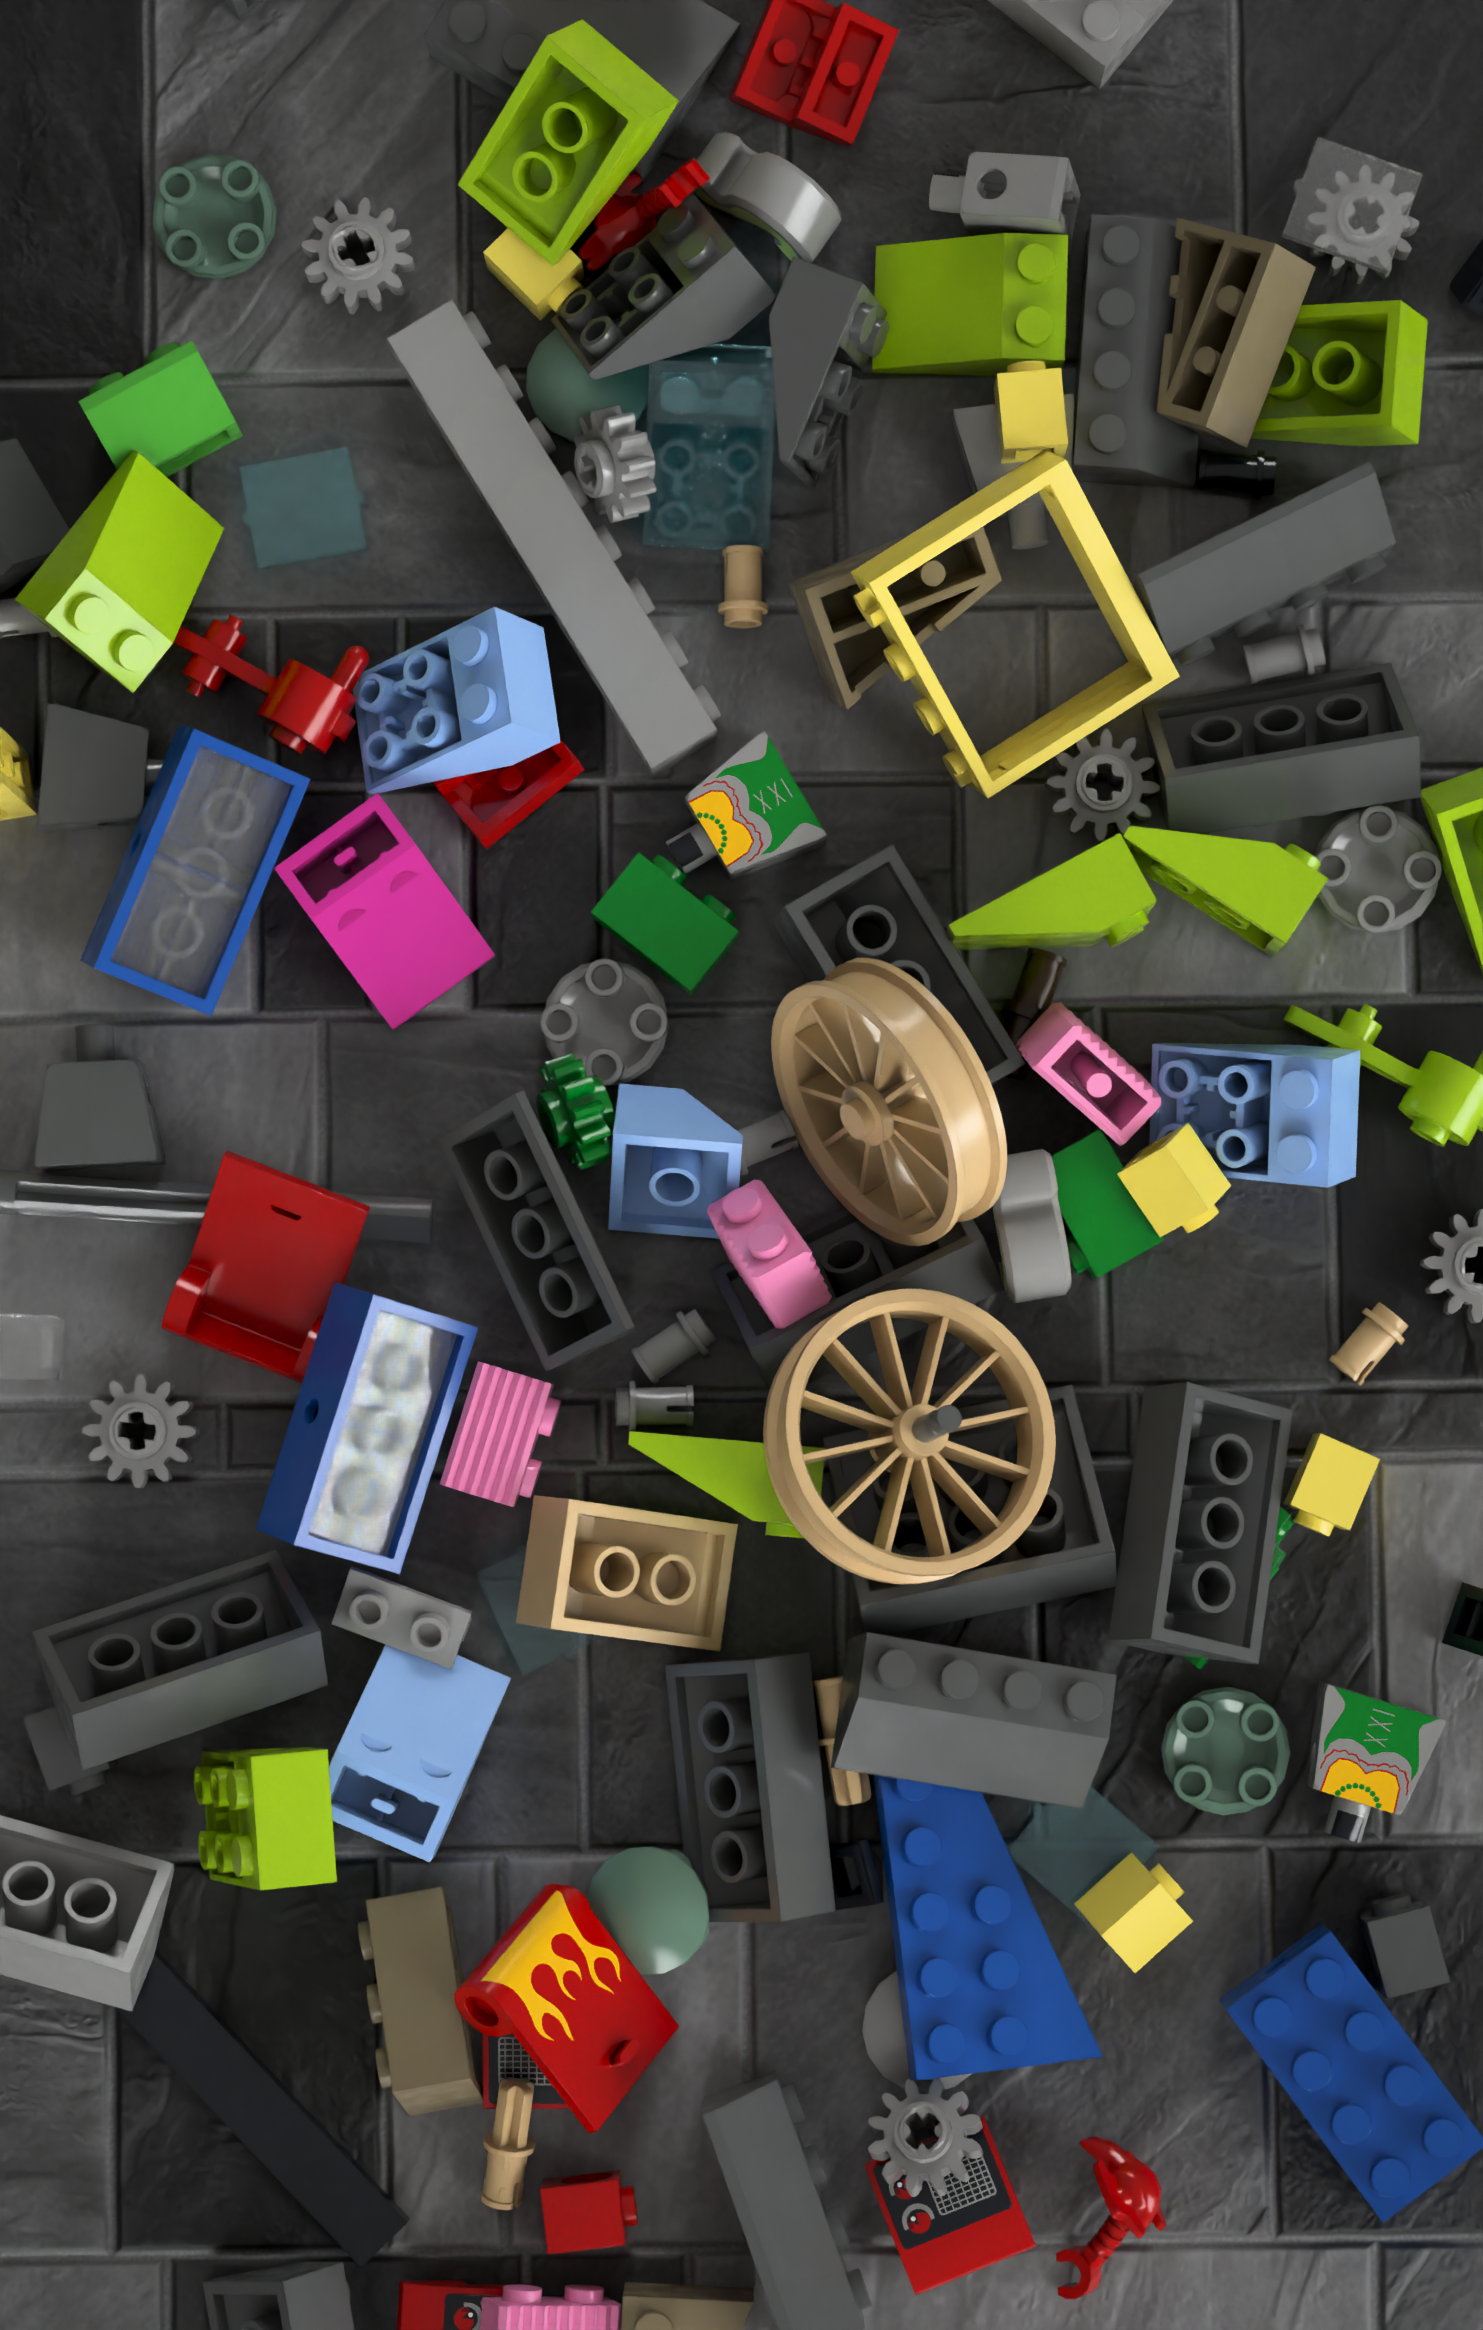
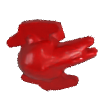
[578,157,710,271]
[1056,2136,1166,2299]

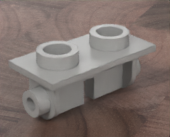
[331,1566,472,1669]

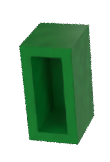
[591,852,739,997]
[1051,1129,1164,1280]

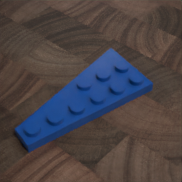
[873,1775,1103,2081]

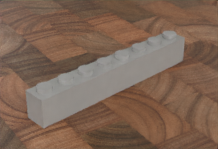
[387,300,721,778]

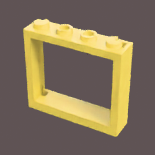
[851,450,1180,798]

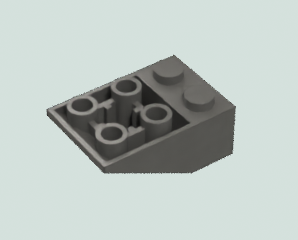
[550,194,777,380]
[769,257,889,488]

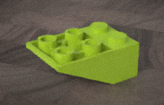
[194,1747,337,1890]

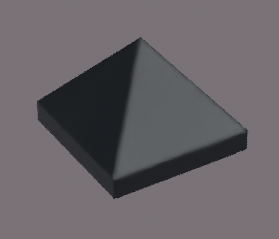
[1442,1582,1483,1657]
[829,1839,884,1910]

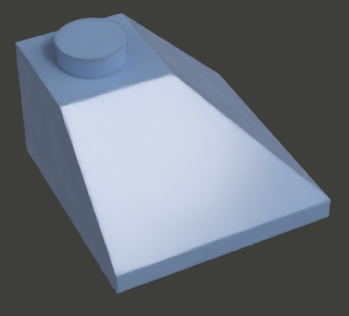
[608,1084,743,1239]

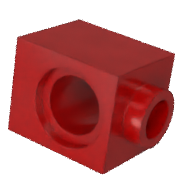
[540,2169,638,2254]

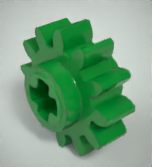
[536,1053,615,1170]

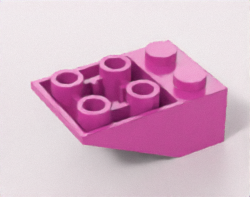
[274,793,496,1030]

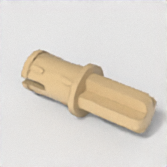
[812,1676,872,1806]
[481,2077,535,2210]

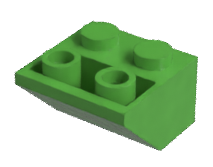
[78,340,243,477]

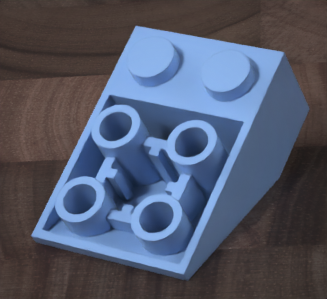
[353,607,561,794]
[1149,1043,1360,1188]
[329,1645,511,1862]

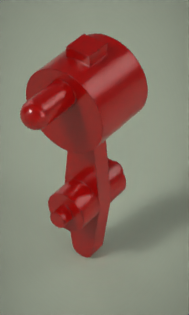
[173,614,369,755]

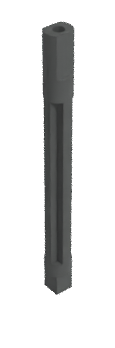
[0,1170,433,1243]

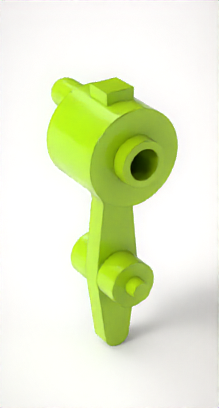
[1283,1004,1483,1147]

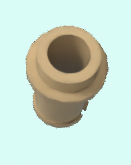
[718,545,768,629]
[1329,1302,1408,1386]

